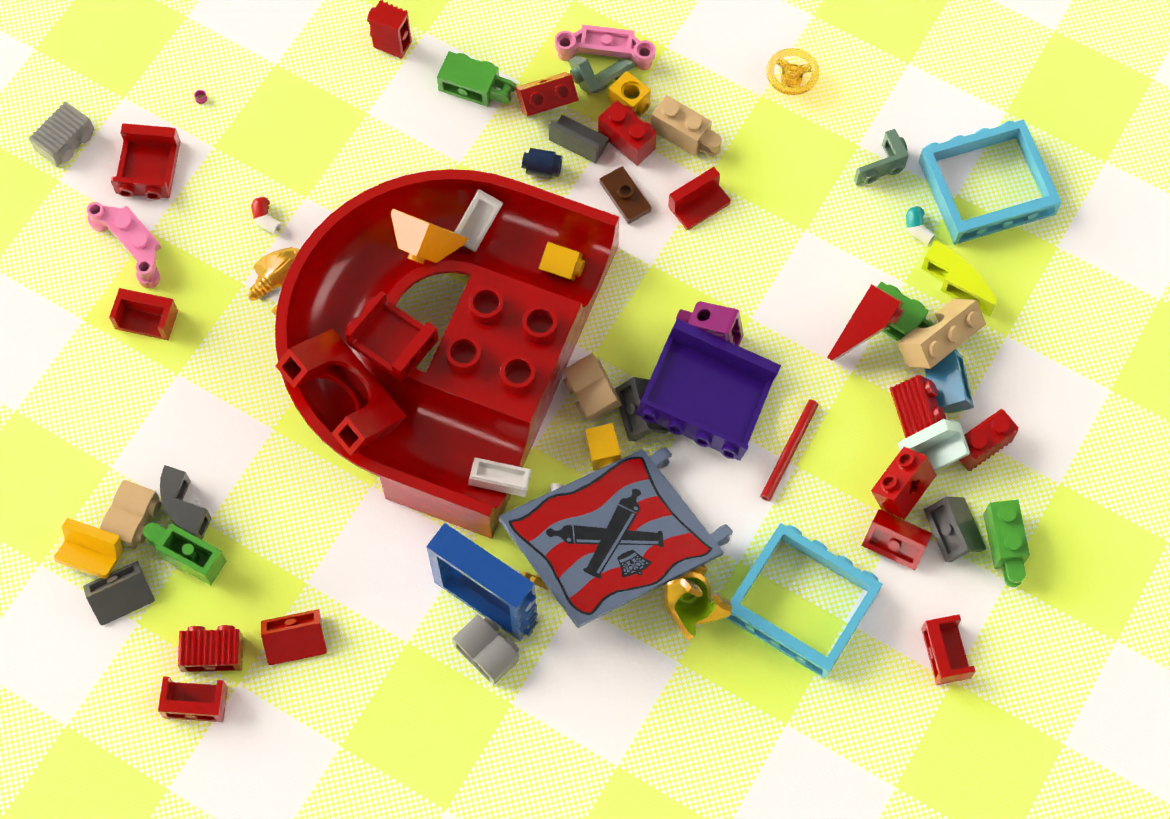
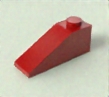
[827,284,904,361]

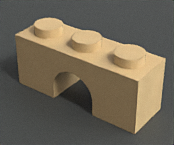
[897,299,986,369]

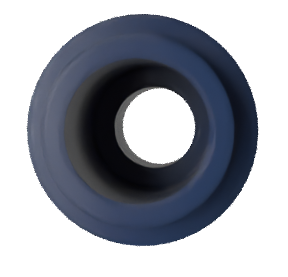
[521,148,563,179]

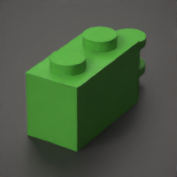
[437,51,517,107]
[877,281,935,341]
[983,499,1030,588]
[143,523,227,586]

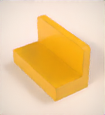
[54,518,123,579]

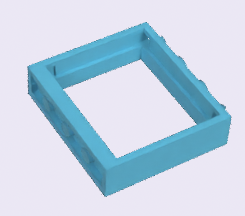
[918,119,1062,245]
[726,522,883,679]

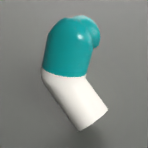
[906,206,935,246]

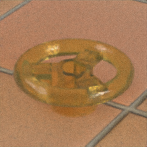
[766,48,820,95]

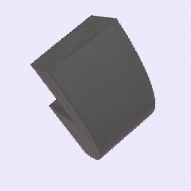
[160,465,212,540]

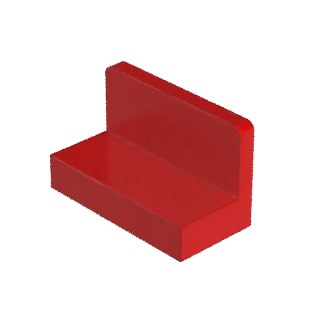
[668,167,731,230]
[861,509,932,571]
[261,609,327,665]

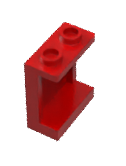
[111,123,181,200]
[345,291,439,383]

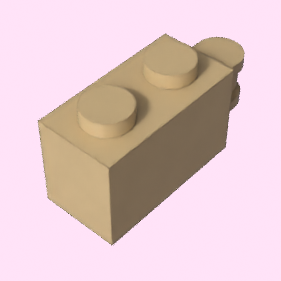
[651,95,722,157]

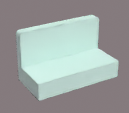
[898,419,970,471]

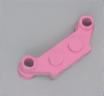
[555,24,656,71]
[87,202,161,288]

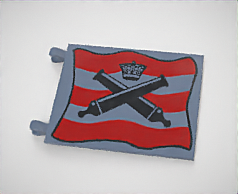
[498,447,733,628]

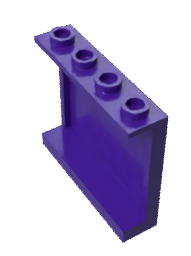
[635,319,781,461]

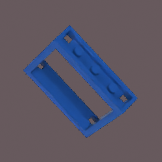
[426,522,538,641]

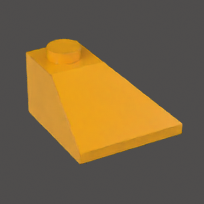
[391,209,468,264]

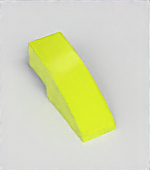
[921,240,997,317]

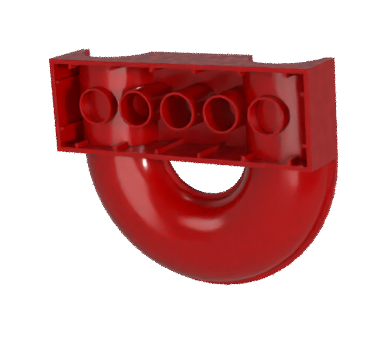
[275,169,620,539]

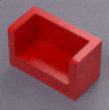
[109,288,178,341]
[921,614,976,686]
[158,676,228,722]

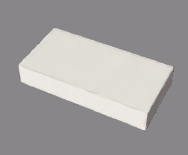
[454,189,503,252]
[468,457,532,497]

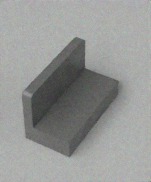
[548,114,609,164]
[615,377,670,442]
[923,497,986,562]
[83,561,155,626]

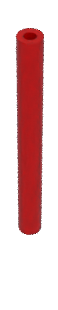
[760,399,819,501]

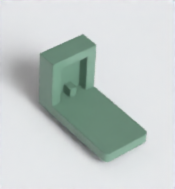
[568,56,635,93]
[854,128,909,185]

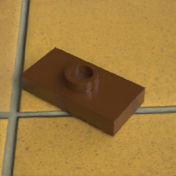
[599,166,652,224]

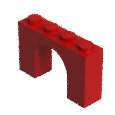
[275,329,407,456]

